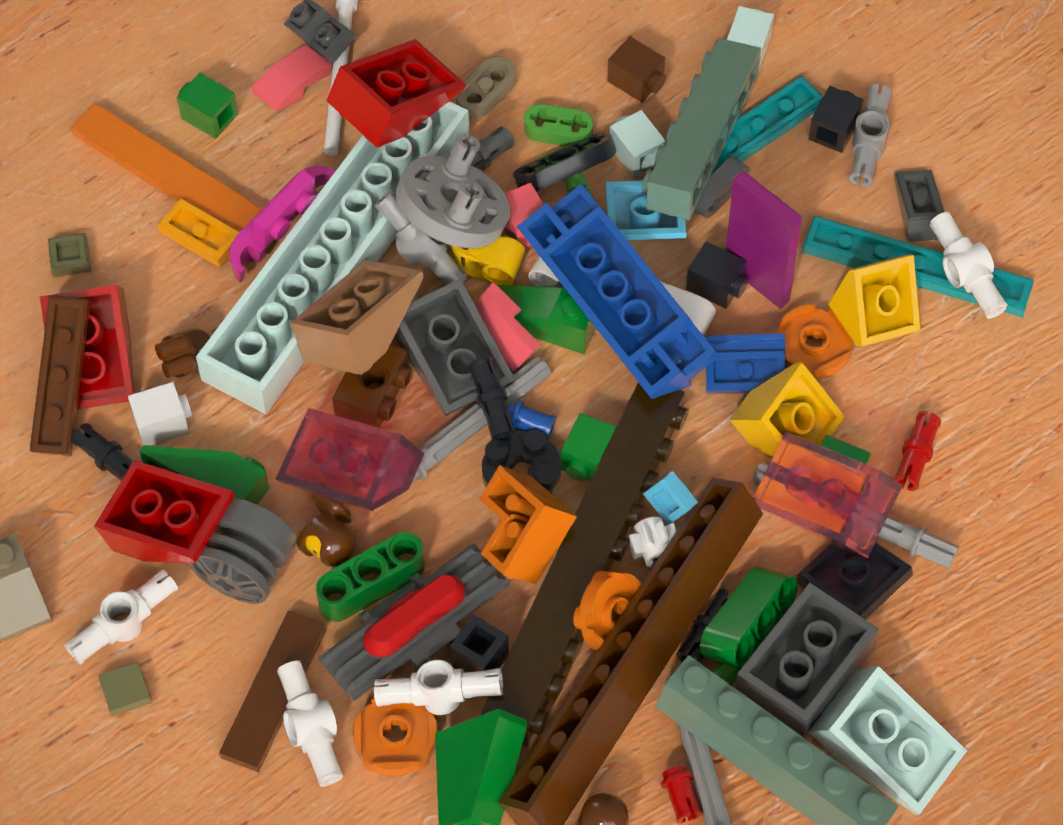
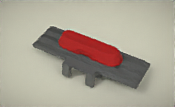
[318,543,510,701]

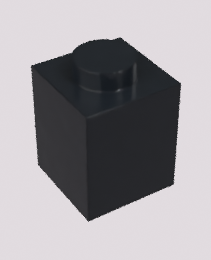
[808,86,864,153]
[686,242,749,309]
[450,615,509,672]

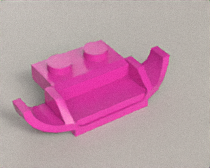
[229,166,335,283]

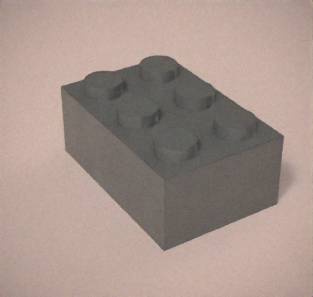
[735,583,879,738]

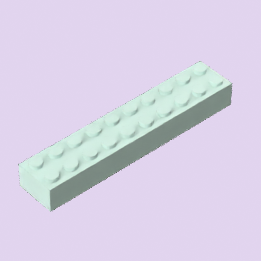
[196,101,470,415]

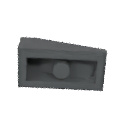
[894,170,944,242]

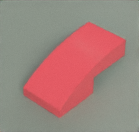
[251,45,332,112]
[475,283,541,372]

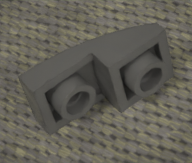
[284,0,357,64]

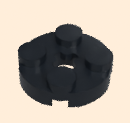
[482,429,561,494]

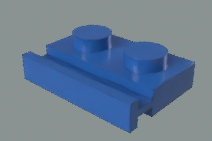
[706,334,786,394]

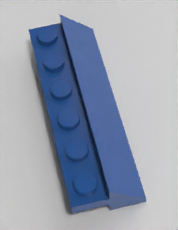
[517,184,719,399]

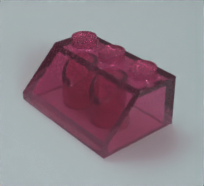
[275,408,425,511]

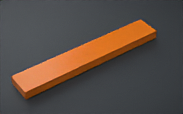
[71,103,262,232]

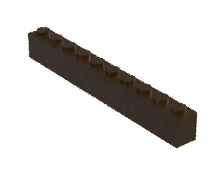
[481,382,689,747]

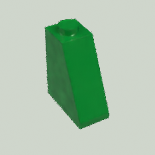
[435,709,527,825]

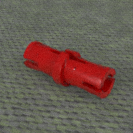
[893,411,941,491]

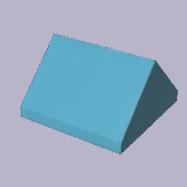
[605,181,686,240]

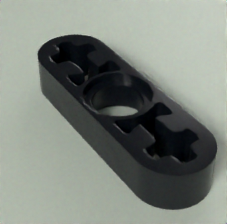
[513,132,616,192]

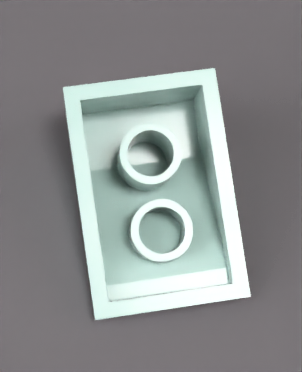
[808,666,967,815]

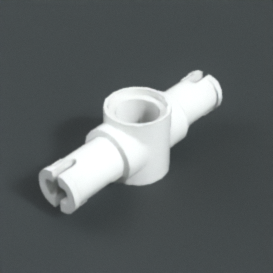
[929,212,1007,319]
[64,569,178,665]
[277,660,343,787]
[374,660,503,715]

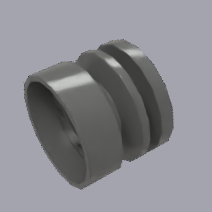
[190,498,297,604]

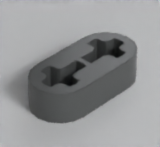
[695,157,750,218]

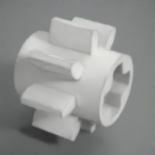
[628,517,677,567]

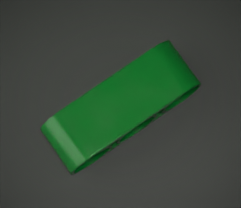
[316,532,425,622]
[700,566,798,669]

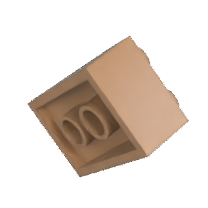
[290,260,424,375]

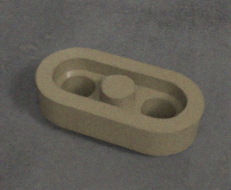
[456,57,516,118]

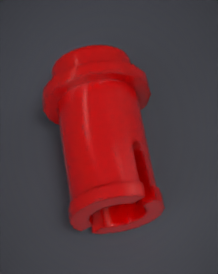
[660,765,703,823]

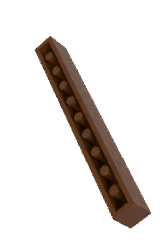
[498,478,763,825]

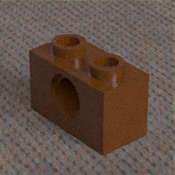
[332,344,412,433]

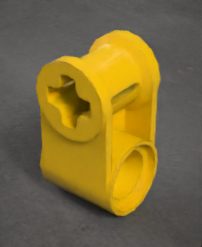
[450,236,525,285]

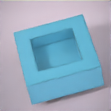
[643,471,698,524]

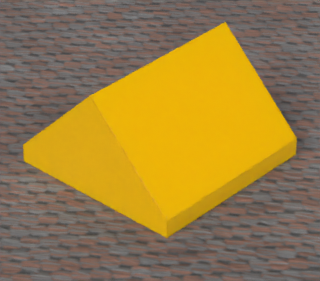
[828,254,921,347]

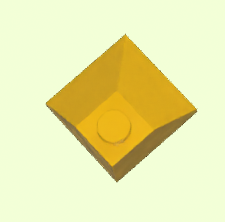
[730,362,845,461]

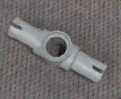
[849,84,892,187]
[374,190,468,286]

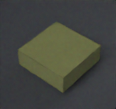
[48,233,91,277]
[98,662,151,717]

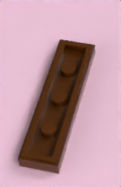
[29,296,90,456]
[219,610,327,773]

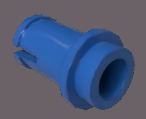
[508,400,556,440]

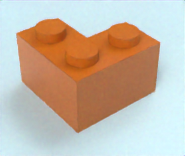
[479,465,577,585]

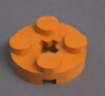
[776,304,853,379]
[573,571,642,651]
[353,698,437,776]

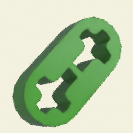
[524,104,593,146]

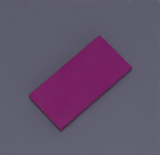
[726,171,802,309]

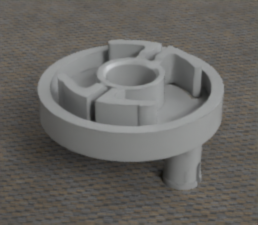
[396,134,510,248]

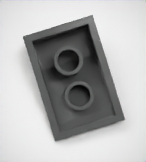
[395,279,515,416]

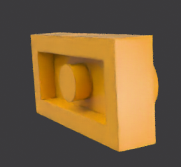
[158,198,240,268]

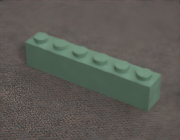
[642,38,761,220]
[655,655,899,825]

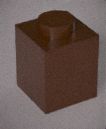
[607,36,666,103]

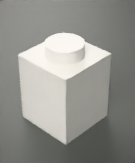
[128,382,192,446]

